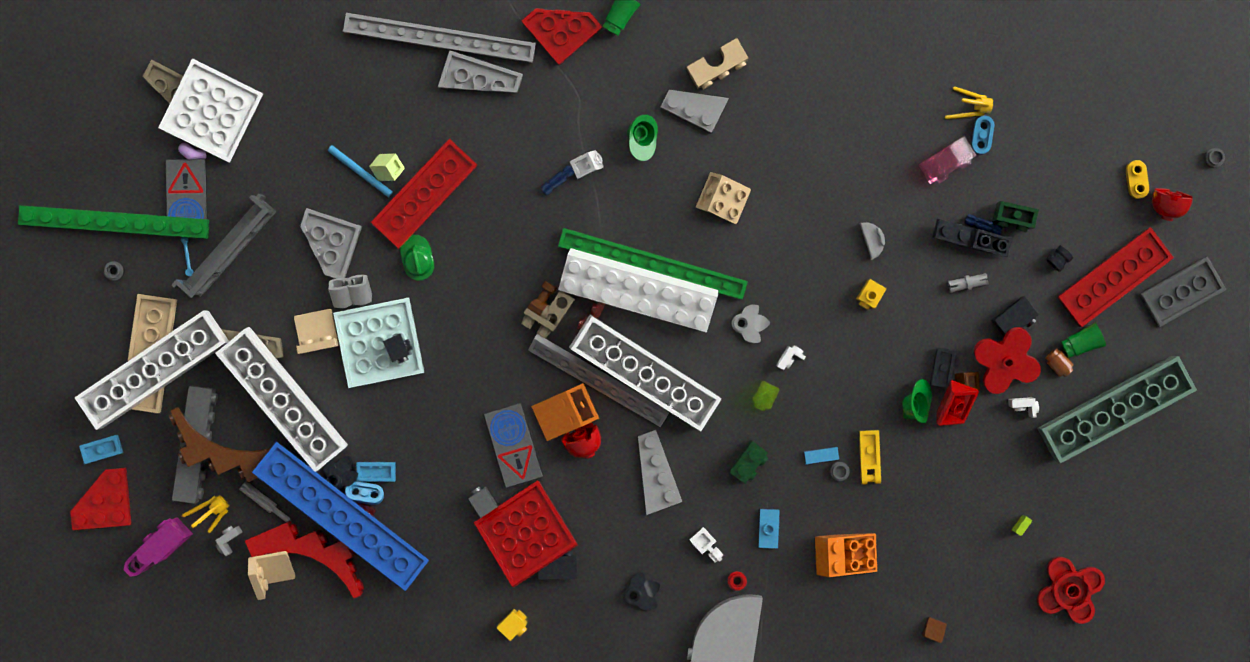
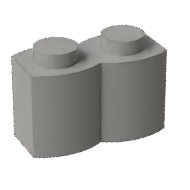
[328,275,372,308]

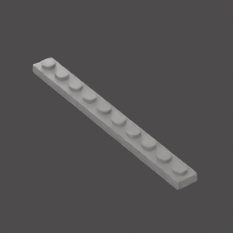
[343,13,536,63]

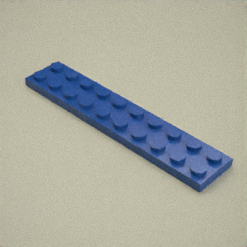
[252,442,429,591]

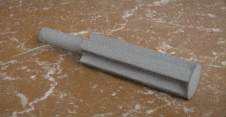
[239,481,290,522]

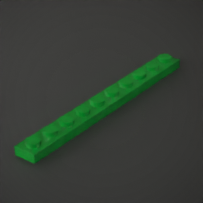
[18,205,209,239]
[558,228,748,300]

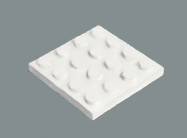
[158,59,263,163]

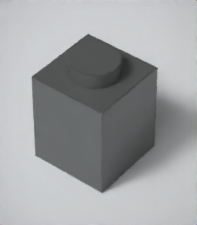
[468,486,498,518]

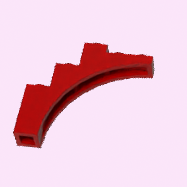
[245,521,364,598]

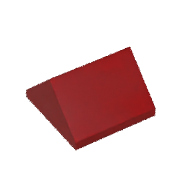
[936,380,979,426]

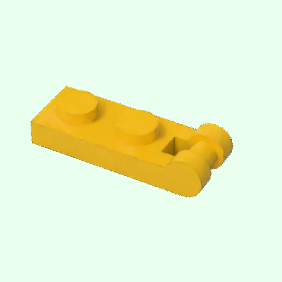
[859,430,881,484]

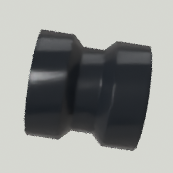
[1046,245,1073,272]

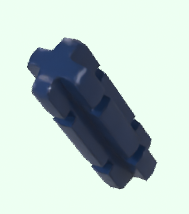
[541,165,575,195]
[965,214,1003,235]

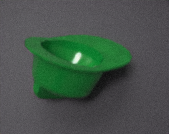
[627,115,658,161]
[401,235,434,280]
[902,379,932,423]

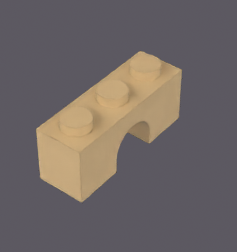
[686,38,748,89]

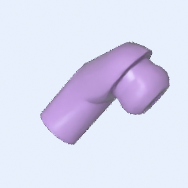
[178,143,206,160]

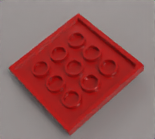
[474,480,578,587]

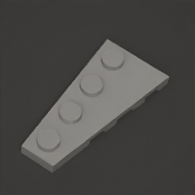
[438,51,523,93]
[638,430,682,515]

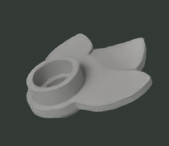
[732,305,770,343]

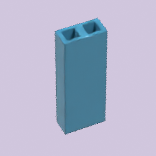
[804,447,839,464]

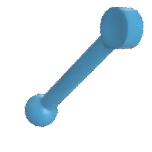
[181,237,194,276]

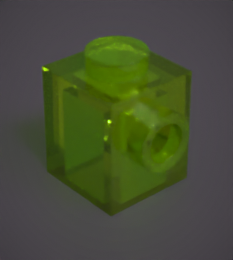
[752,380,780,411]

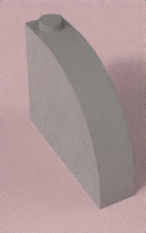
[687,594,763,662]

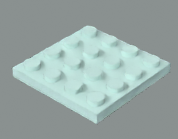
[333,298,424,388]

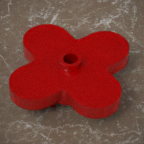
[974,327,1041,394]
[1037,557,1105,624]

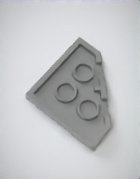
[300,208,362,278]

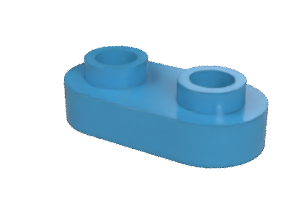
[971,116,995,155]
[345,481,384,505]

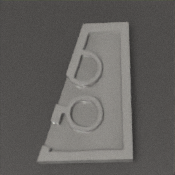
[660,90,729,133]

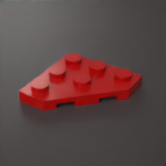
[522,8,603,65]
[71,468,131,530]

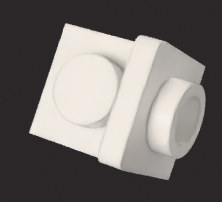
[570,150,604,179]
[776,345,806,370]
[1008,397,1039,418]

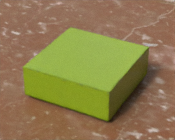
[1012,515,1032,536]

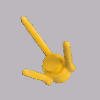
[945,87,993,119]
[182,495,229,533]

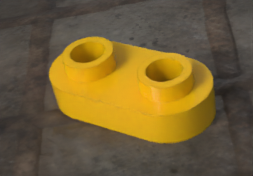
[1126,160,1149,199]

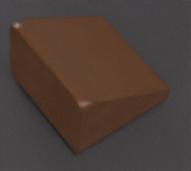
[955,372,980,391]
[922,617,947,643]

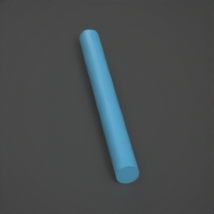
[328,145,393,198]

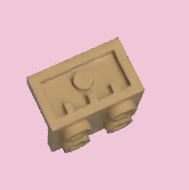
[696,172,751,224]
[294,309,339,354]
[248,551,295,600]

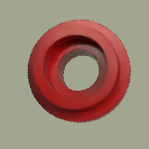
[728,571,747,591]

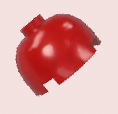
[1152,188,1193,221]
[562,423,601,459]

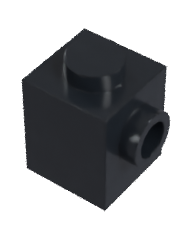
[383,333,413,364]

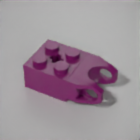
[123,517,193,577]

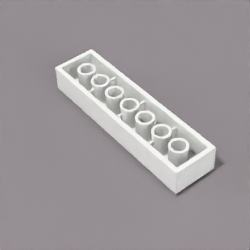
[558,248,718,332]
[75,311,229,430]
[569,315,721,431]
[215,327,348,472]

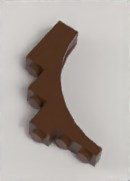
[169,407,283,482]

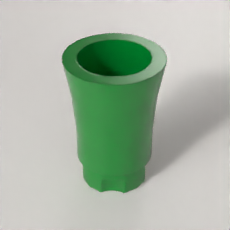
[603,0,641,36]
[1061,322,1106,358]

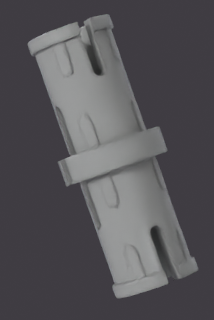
[948,273,988,293]

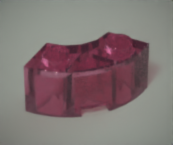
[919,136,977,184]

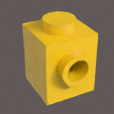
[856,279,886,310]
[497,609,527,641]

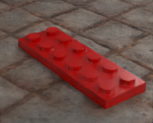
[371,139,478,249]
[1057,227,1174,327]

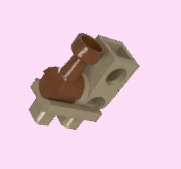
[521,281,575,338]

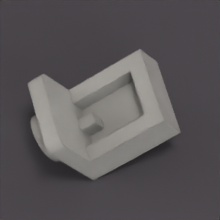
[215,526,242,556]

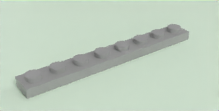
[528,334,669,427]

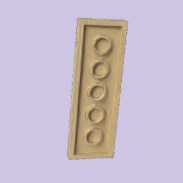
[128,294,177,413]

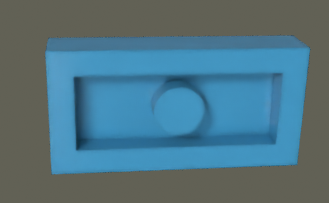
[79,435,123,464]

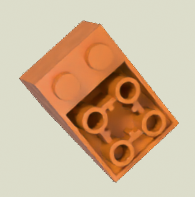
[531,383,599,441]
[815,533,877,577]

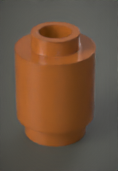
[1045,348,1074,377]

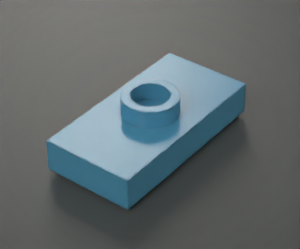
[356,462,396,482]
[758,509,780,548]

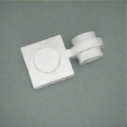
[690,527,724,563]

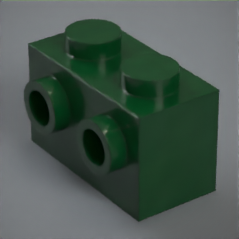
[993,201,1039,232]
[729,440,768,484]

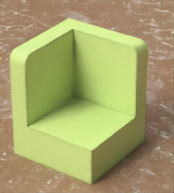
[369,153,405,181]

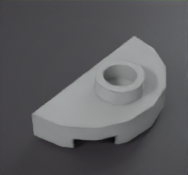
[859,222,885,260]

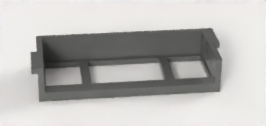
[171,194,276,298]

